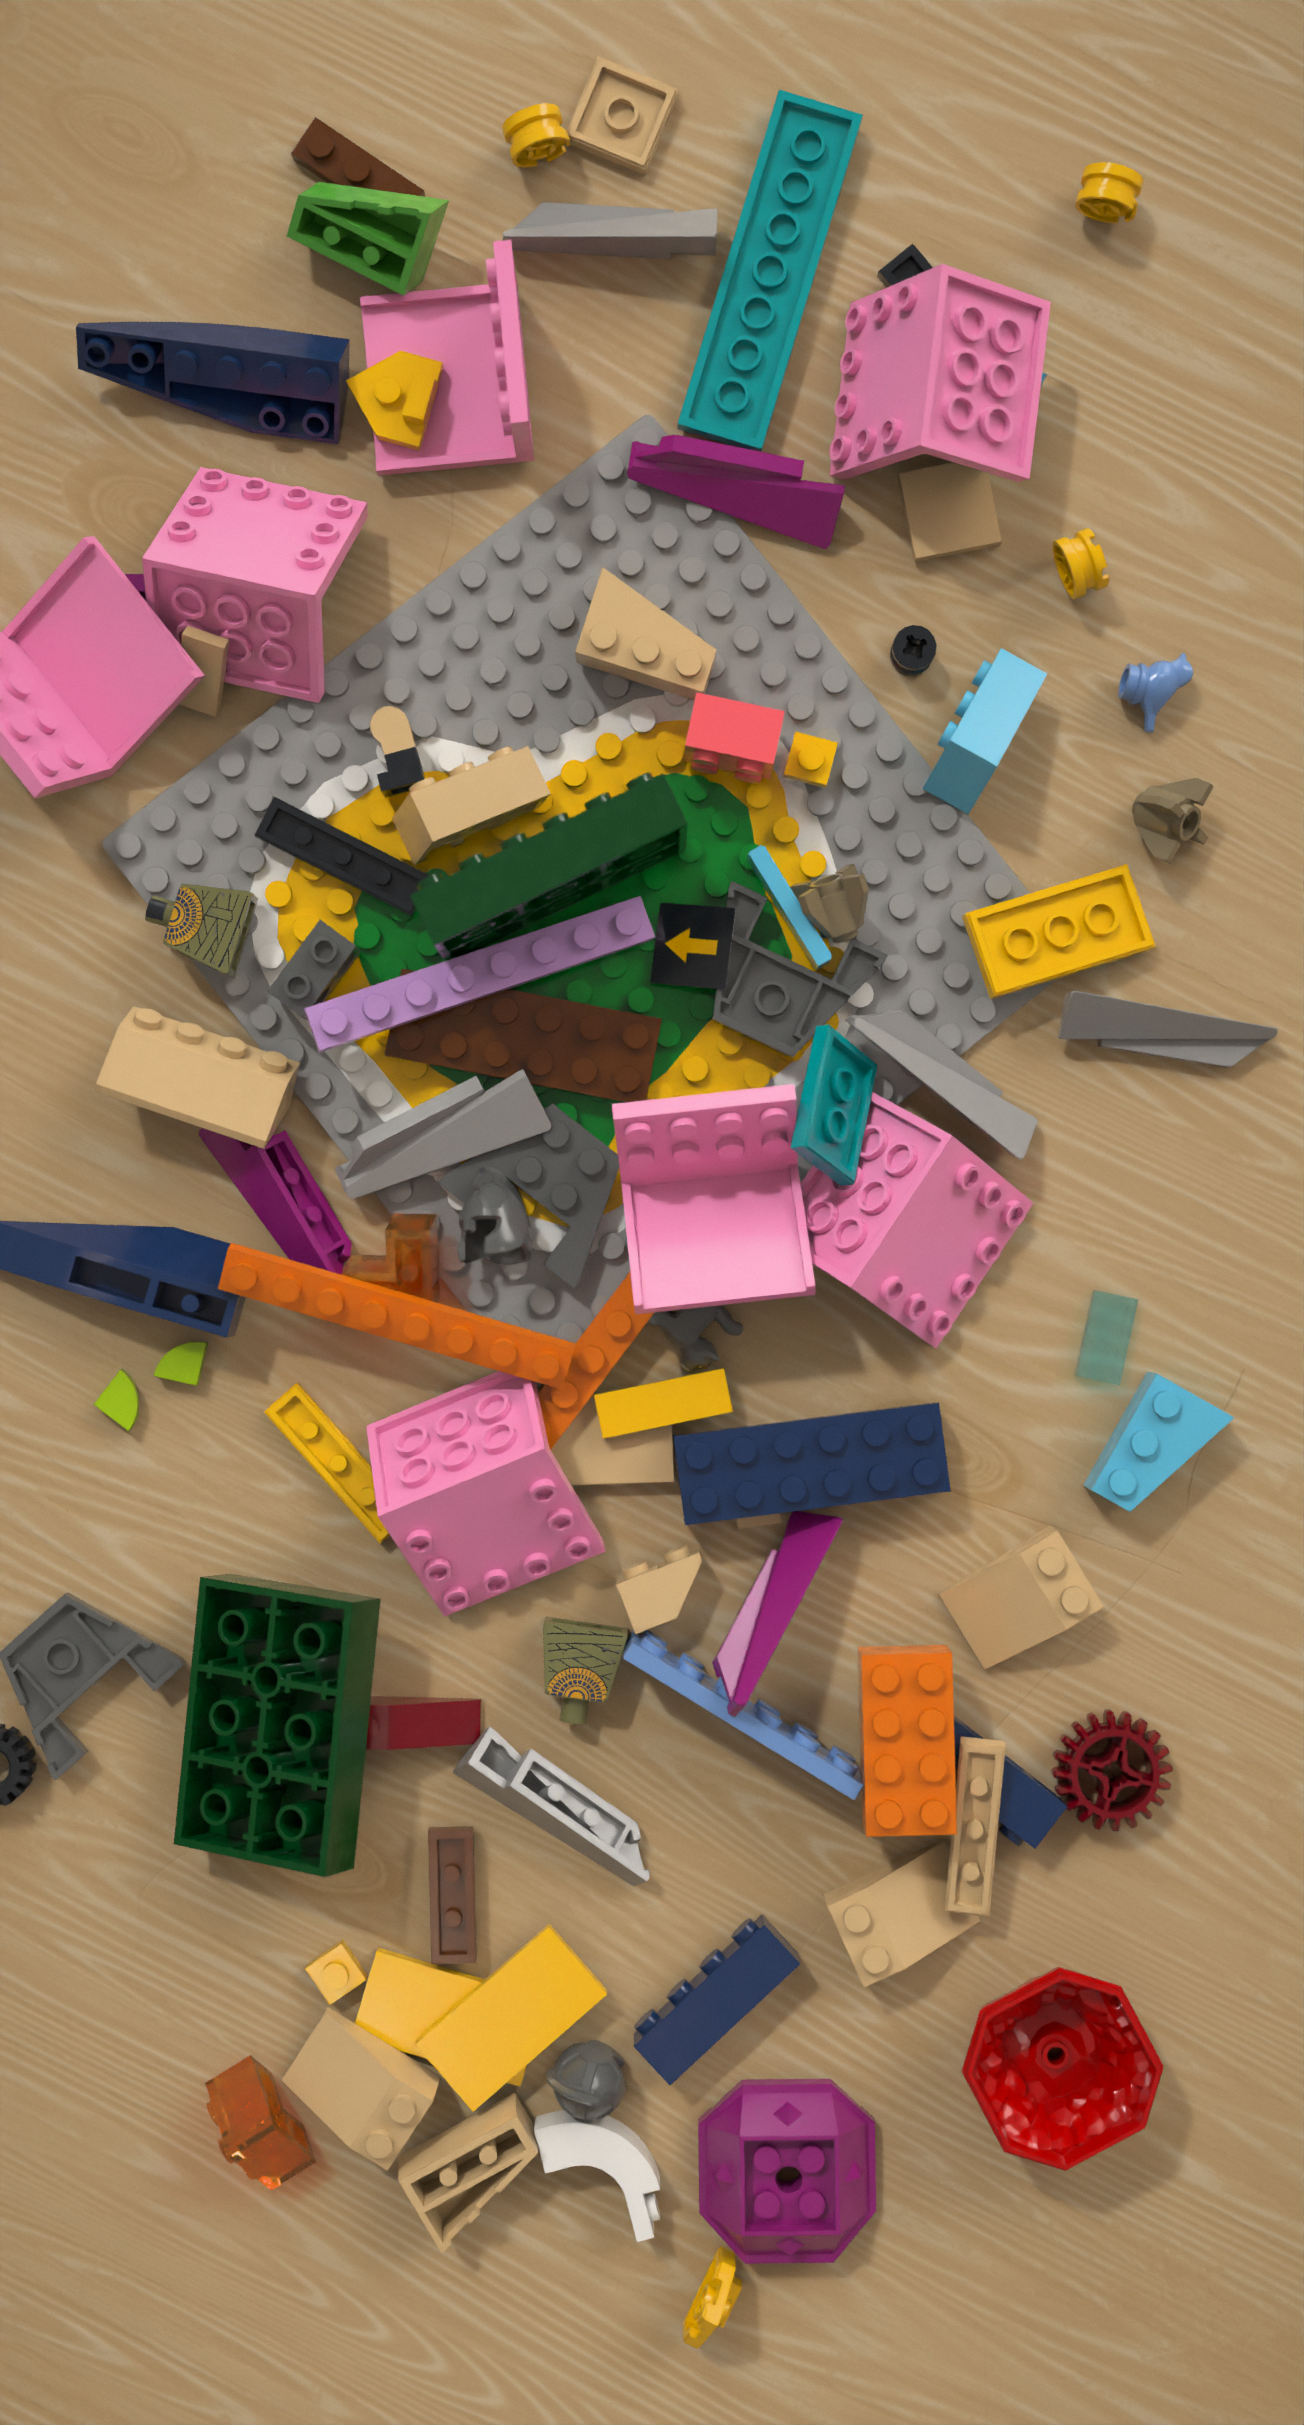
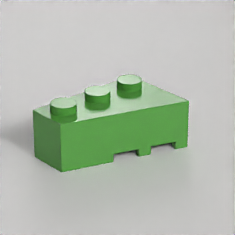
[287,182,449,296]

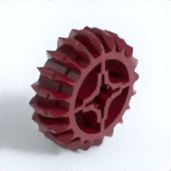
[1051,1709,1173,1831]

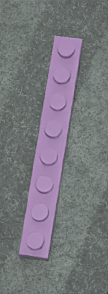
[304,896,655,1053]

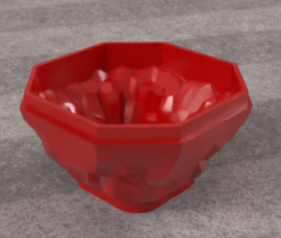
[961,1967,1164,2171]

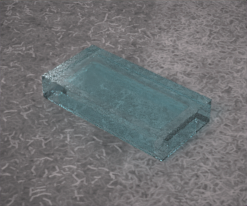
[1075,1290,1138,1385]

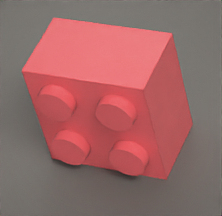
[684,692,785,783]

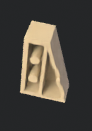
[575,567,717,700]
[392,746,551,866]
[398,2092,538,2254]

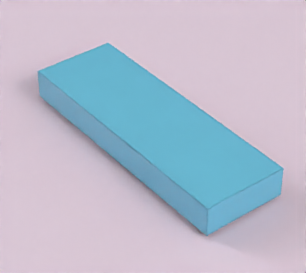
[747,845,832,971]

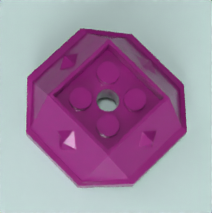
[698,2079,876,2264]

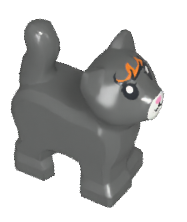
[648,1305,743,1371]

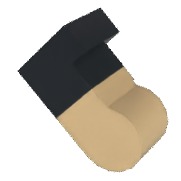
[370,706,425,798]

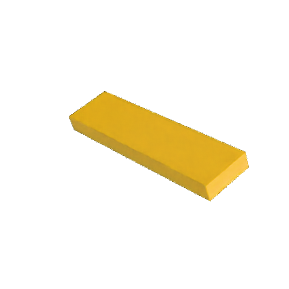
[264,1382,390,1544]

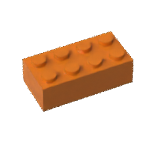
[858,1645,957,1837]

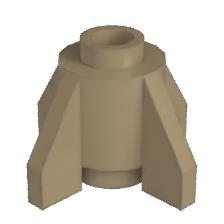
[1132,778,1213,864]
[790,864,869,943]

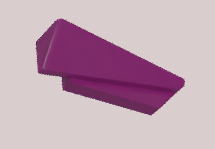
[627,434,845,549]
[199,1128,352,1275]
[712,1511,843,1717]

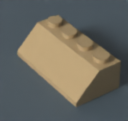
[94,1006,300,1149]

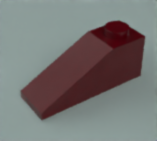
[366,1696,481,1750]

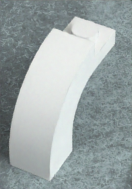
[534,2110,661,2242]

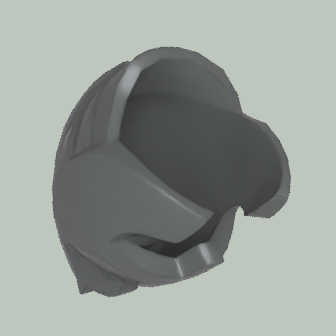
[458,1166,532,1265]
[546,2040,627,2120]

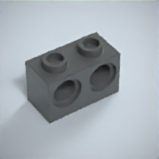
[267,920,361,1021]

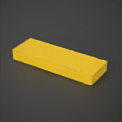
[594,1368,733,1439]

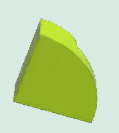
[154,1341,209,1386]
[93,1369,139,1431]

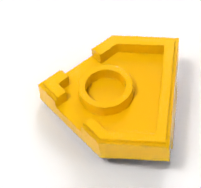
[346,350,444,451]
[682,2246,742,2349]

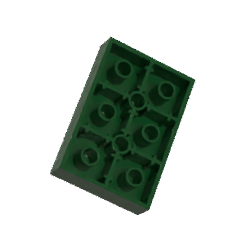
[410,772,688,961]
[174,1574,381,1877]

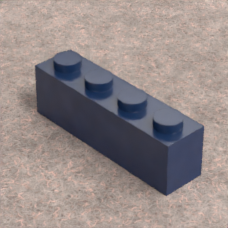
[954,1716,1068,1849]
[633,1914,800,2086]

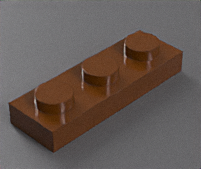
[291,117,425,197]
[428,1826,477,1964]

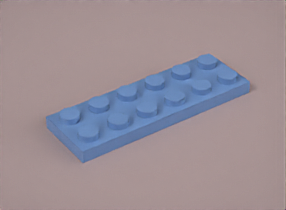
[623,1630,863,1800]

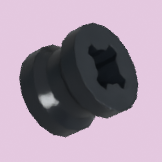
[890,625,937,676]

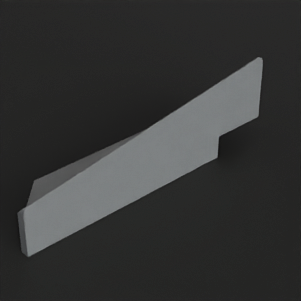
[503,202,718,259]
[1058,991,1278,1068]
[845,1009,1038,1161]
[335,1069,552,1199]
[453,1727,650,1886]

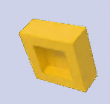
[783,731,838,788]
[305,1940,368,2005]

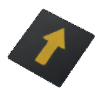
[650,903,736,989]

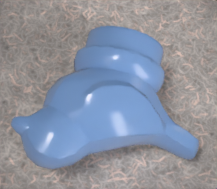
[1118,653,1193,733]

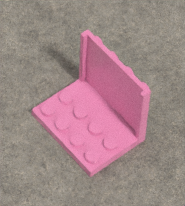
[360,240,534,476]
[829,264,1051,482]
[142,467,368,703]
[0,536,205,798]
[612,1084,815,1314]
[801,1092,1033,1348]
[366,1371,606,1617]

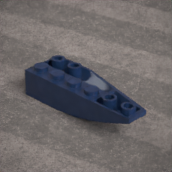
[76,322,350,444]
[0,1221,246,1338]

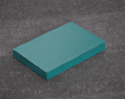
[790,1025,878,1186]

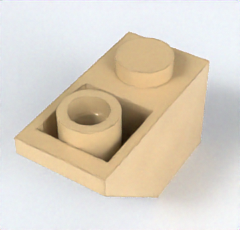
[616,1545,702,1634]

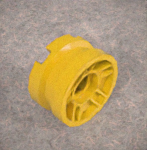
[502,103,570,168]
[1075,162,1144,224]
[1052,528,1109,600]

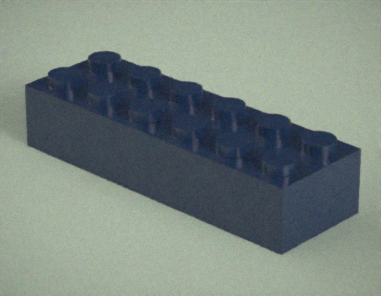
[673,1402,951,1525]

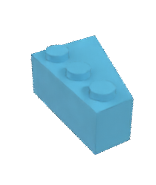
[923,648,1047,814]
[1083,1371,1235,1512]

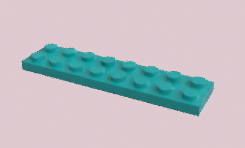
[677,89,863,452]

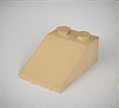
[938,1525,1104,1670]
[824,1839,981,1988]
[282,2008,440,2171]

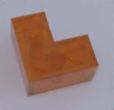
[342,1213,440,1303]
[205,2055,316,2190]

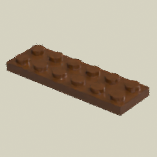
[385,968,662,1103]

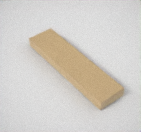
[945,1736,1006,1917]

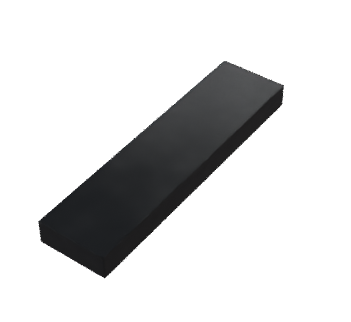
[254,796,430,917]

